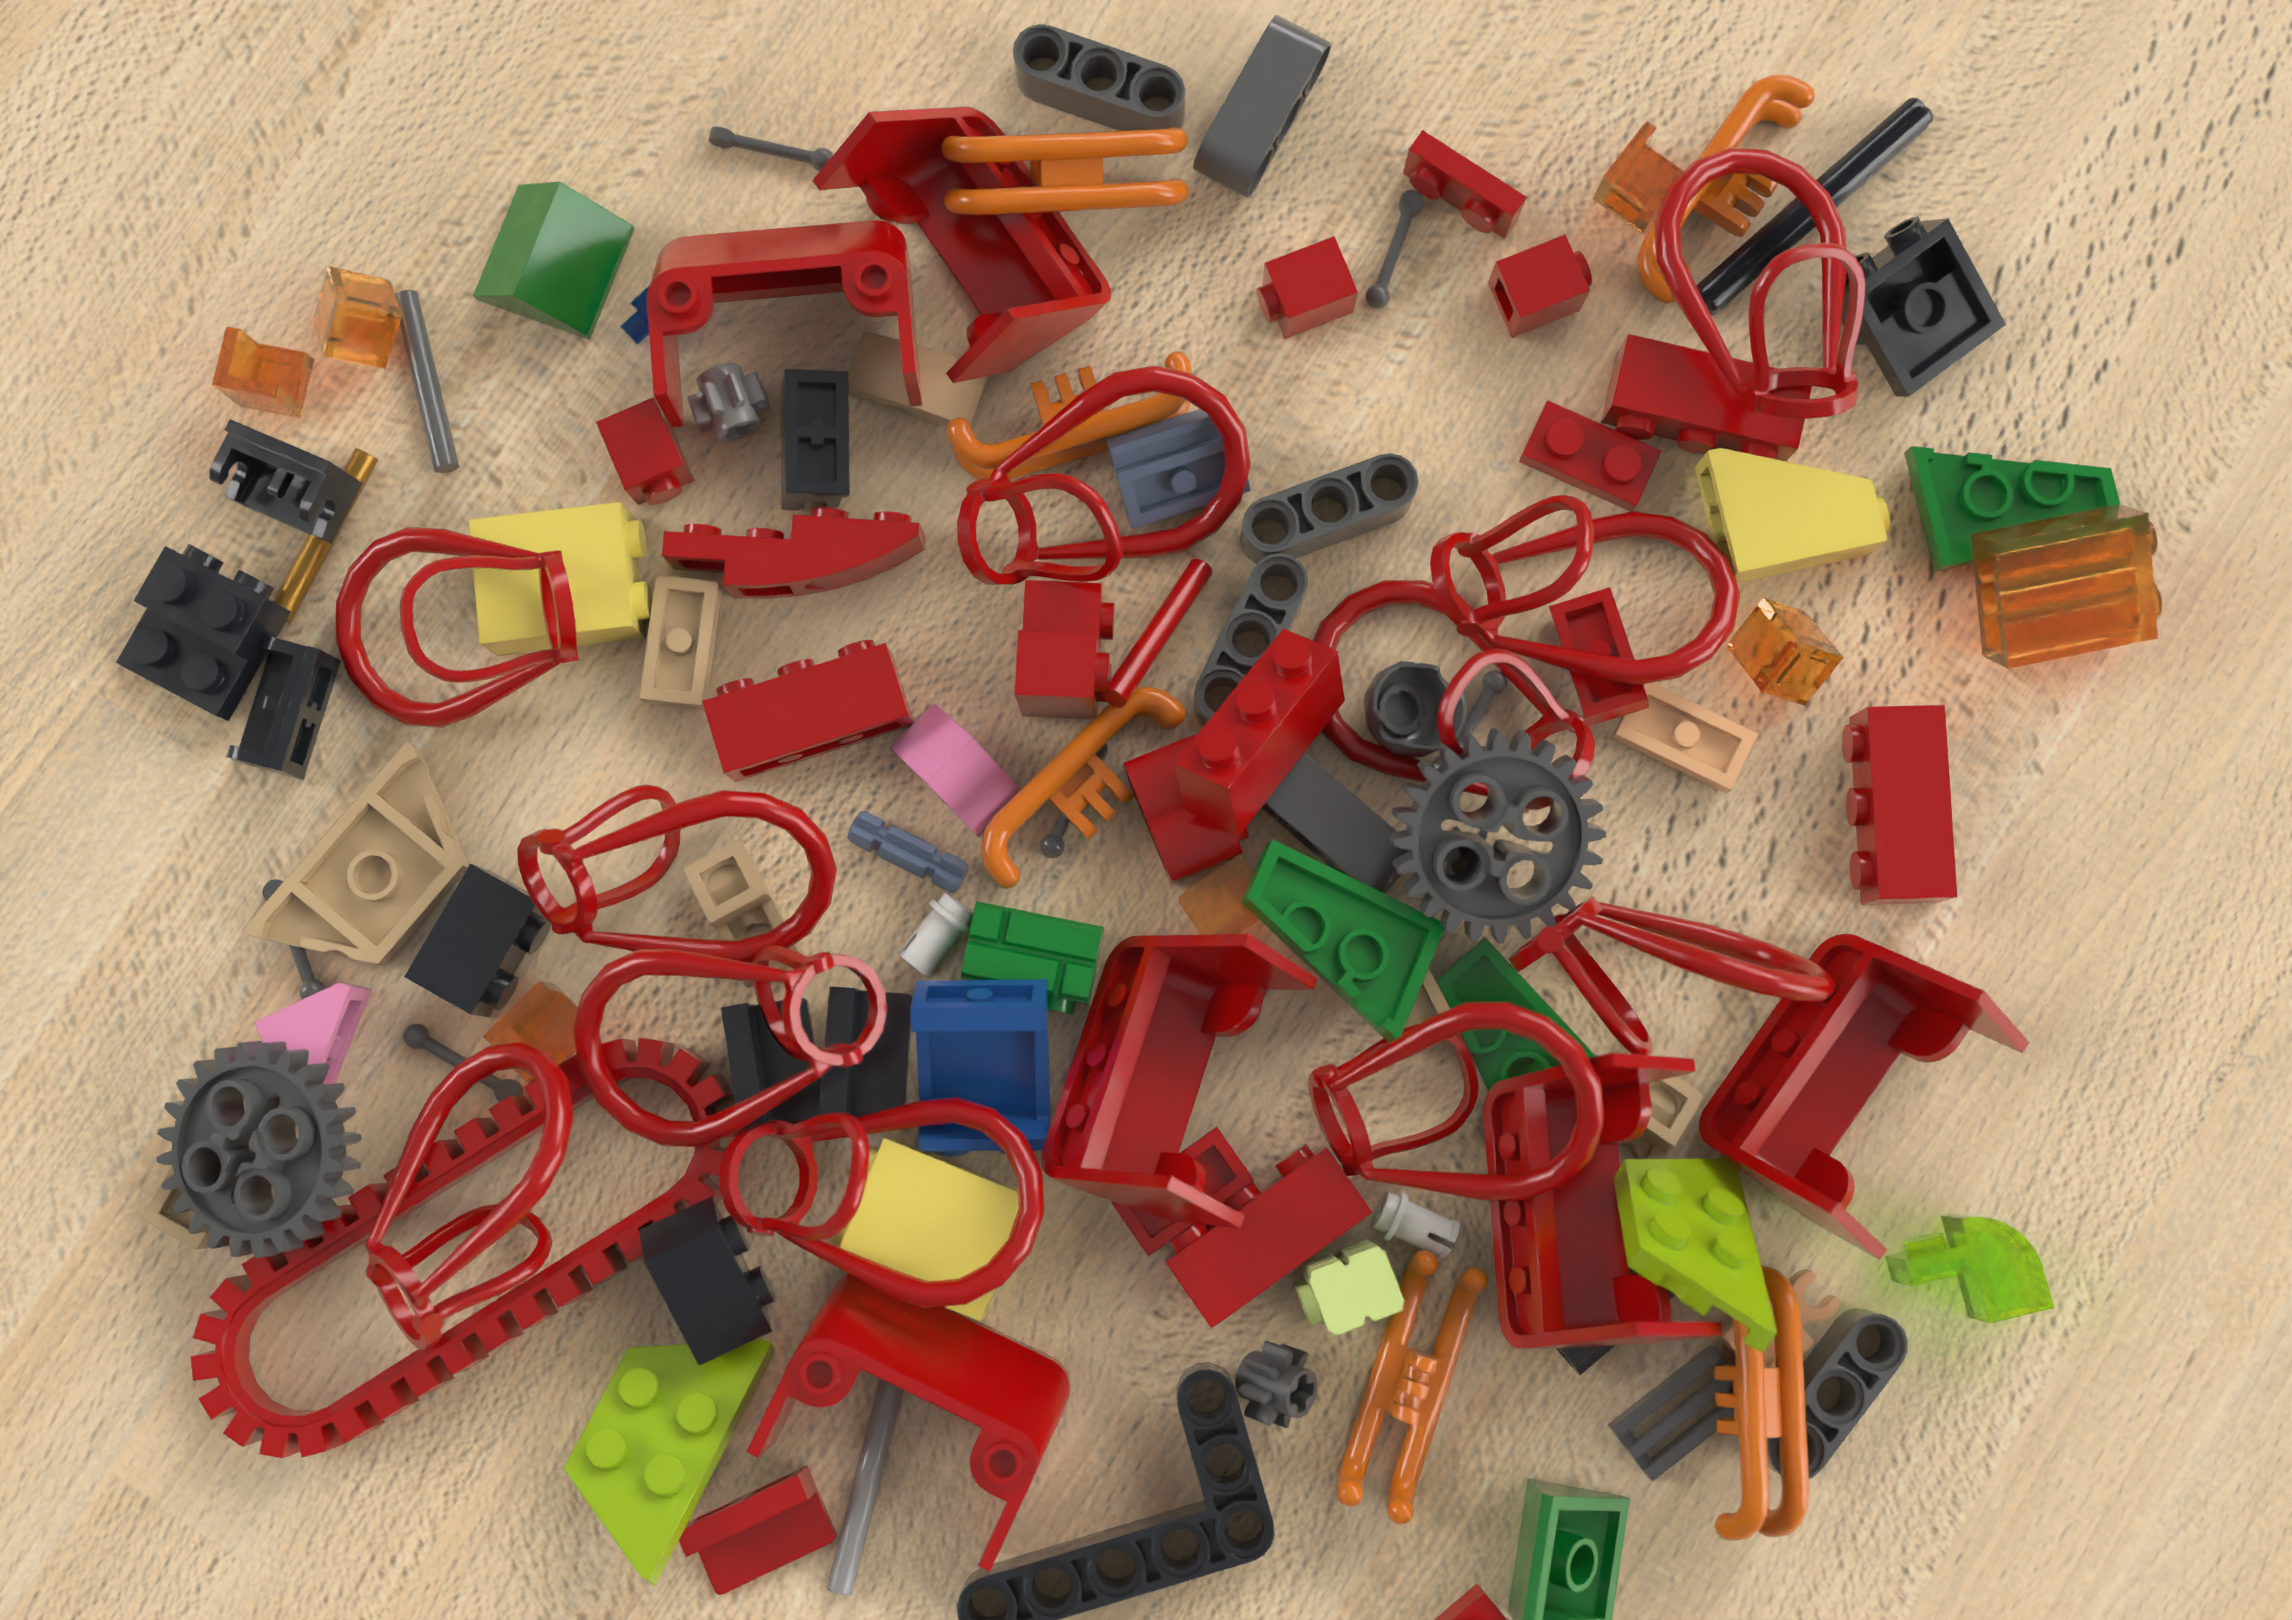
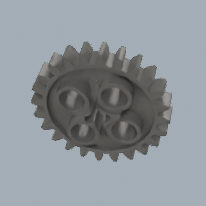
[1389,728,1606,944]
[157,1041,362,1258]

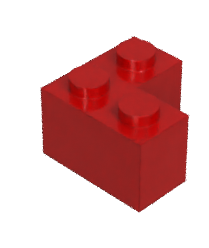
[1014,580,1115,719]

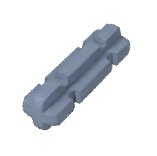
[847,811,969,893]

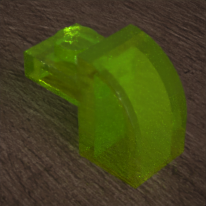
[1885,1214,2054,1323]

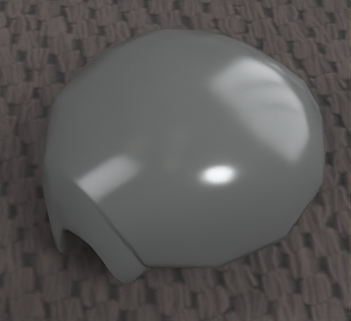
[1363,661,1467,757]

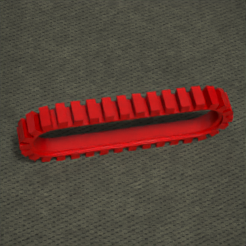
[190,1038,740,1458]

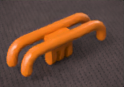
[1637,75,1815,304]
[941,126,1189,215]
[947,351,1192,480]
[980,686,1186,889]
[1336,1250,1488,1525]
[1714,1265,1810,1541]

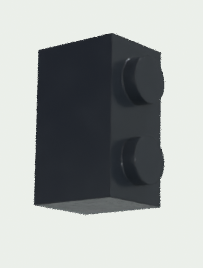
[404,864,551,1017]
[639,1196,776,1366]

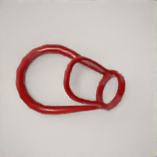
[1654,148,1865,419]
[957,365,1251,585]
[1430,495,1740,685]
[336,527,579,728]
[1313,580,1595,813]
[517,784,837,963]
[1508,896,1836,1055]
[573,945,888,1148]
[1308,1002,1605,1201]
[365,1042,574,1350]
[719,1097,1044,1308]

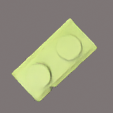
[1293,1239,1405,1336]

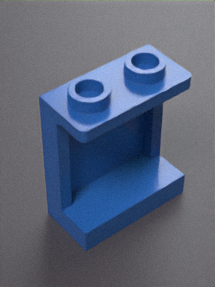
[910,979,1051,1157]

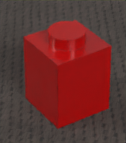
[1488,234,1592,338]
[1256,236,1358,339]
[596,397,695,505]

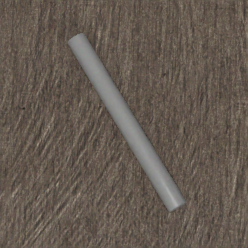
[827,1379,903,1595]

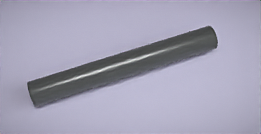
[393,290,459,473]

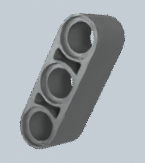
[1193,15,1332,198]
[1013,24,1185,131]
[1240,453,1418,564]
[1194,553,1308,726]
[1261,752,1408,894]
[1767,1308,1908,1479]

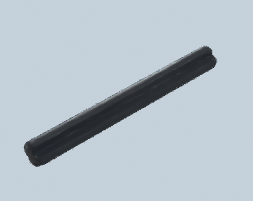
[1696,97,1933,316]

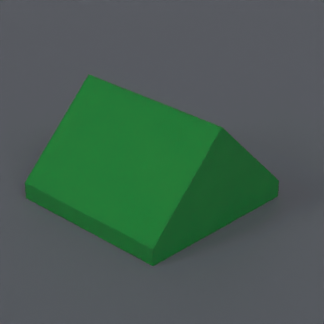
[473,181,635,340]
[1507,1478,1630,1620]

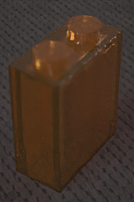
[1970,504,2162,669]

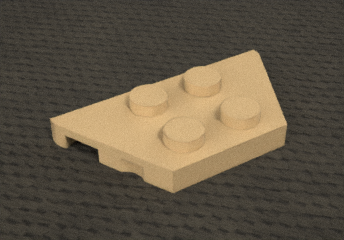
[242,741,469,966]

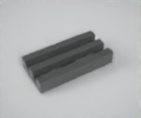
[1608,1345,1734,1481]

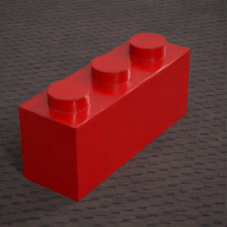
[1601,334,1812,461]
[1174,628,1345,836]
[702,640,914,782]
[1842,705,1958,905]
[1165,1144,1373,1329]

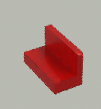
[679,1465,837,1595]

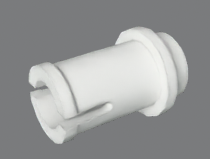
[897,892,973,977]
[1372,1191,1460,1260]

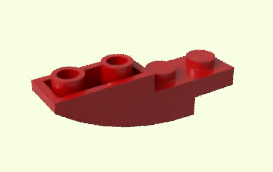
[662,507,926,599]

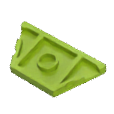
[1613,1159,1777,1352]
[563,1339,776,1586]

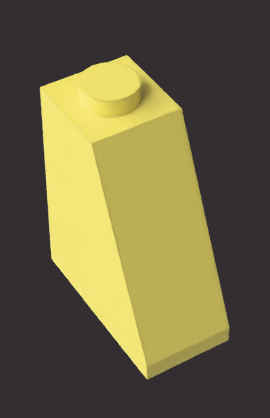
[1694,448,1890,583]

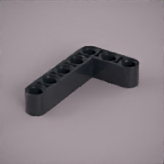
[957,1362,1275,1620]

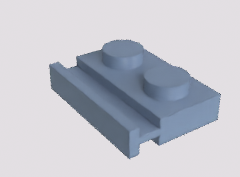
[1105,409,1251,529]

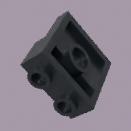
[1841,216,2006,397]
[116,544,291,722]

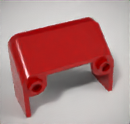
[812,107,1111,383]
[647,220,923,428]
[1041,934,1317,1228]
[1699,934,2030,1260]
[1483,1052,1723,1349]
[746,1274,1071,1572]

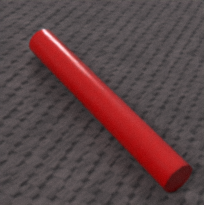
[1102,559,1212,708]

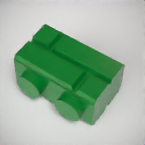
[961,901,1105,1015]

